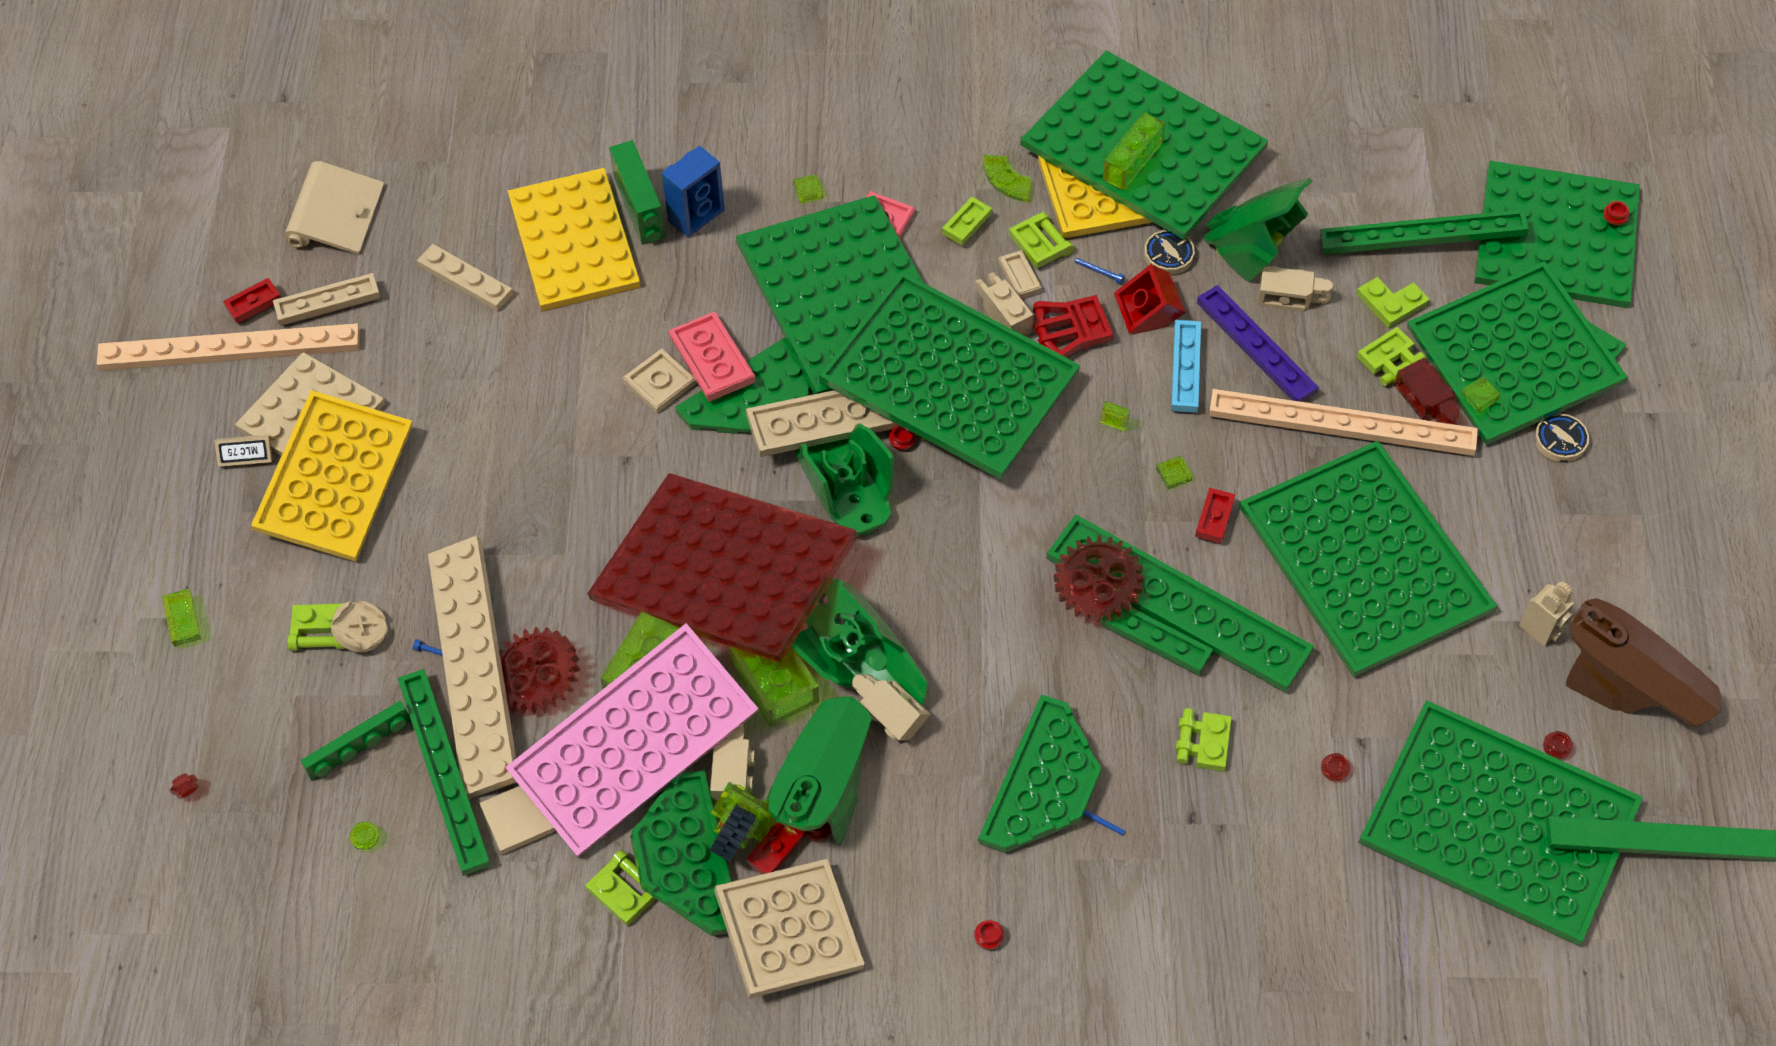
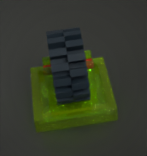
[710,782,775,862]

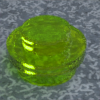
[349,821,379,850]

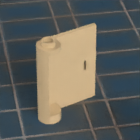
[284,161,384,255]

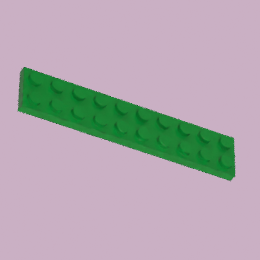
[1046,514,1314,693]

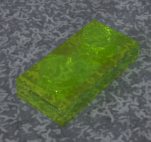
[162,588,201,647]

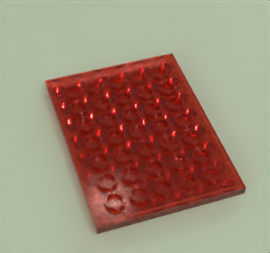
[587,473,858,663]

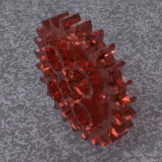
[1054,535,1144,623]
[499,627,580,715]

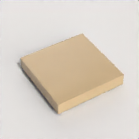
[622,348,697,414]
[480,786,556,855]

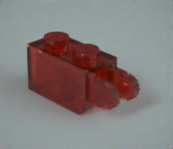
[1394,358,1459,425]

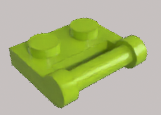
[1009,212,1075,269]
[288,603,346,651]
[585,850,656,927]

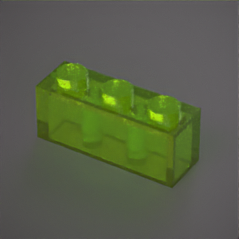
[1103,112,1165,190]

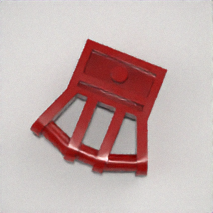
[1032,295,1113,358]

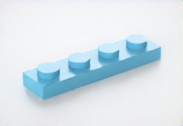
[1171,320,1201,413]

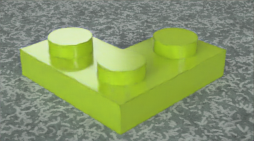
[1356,277,1430,329]

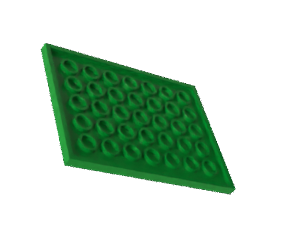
[1020,50,1269,240]
[736,195,924,394]
[818,271,1080,480]
[1239,441,1497,677]
[1358,700,1643,946]

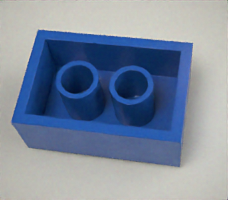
[662,145,725,238]

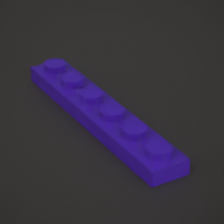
[1197,285,1319,402]

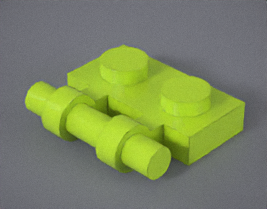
[1357,327,1426,386]
[1175,708,1232,772]

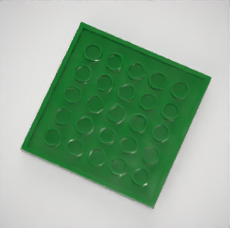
[1474,161,1640,308]
[1407,261,1628,445]

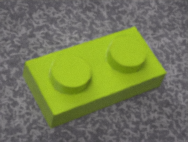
[942,197,992,246]

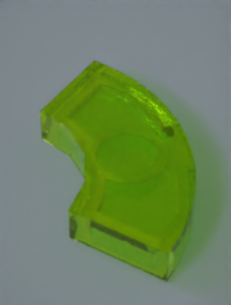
[983,154,1031,202]

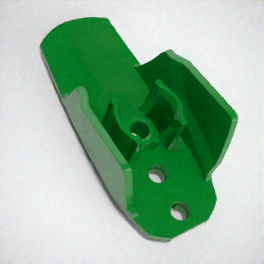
[1205,178,1312,282]
[794,423,894,536]
[788,579,929,706]
[763,696,872,845]

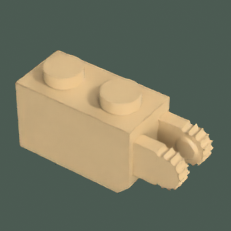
[1257,266,1334,311]
[974,272,1033,336]
[1519,581,1575,647]
[852,674,931,741]
[710,724,755,804]

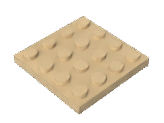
[235,352,385,456]
[714,859,865,999]

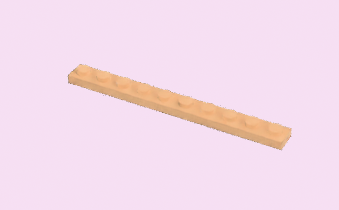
[97,323,360,371]
[1209,389,1478,456]

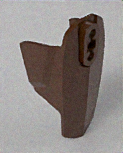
[1566,598,1721,727]

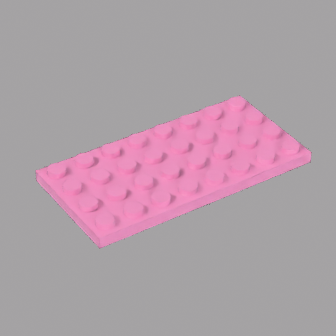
[505,623,759,858]

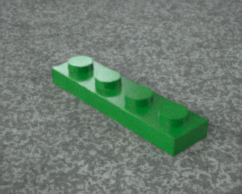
[1101,599,1213,675]
[300,700,411,781]

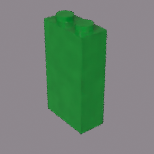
[609,140,665,245]

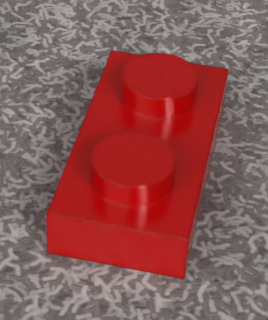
[223,278,282,324]
[1195,487,1236,544]
[746,822,805,875]

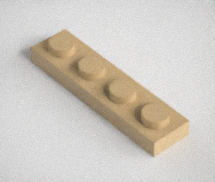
[417,244,513,312]
[273,273,380,326]

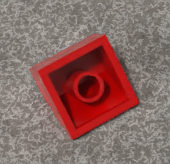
[1114,264,1186,334]

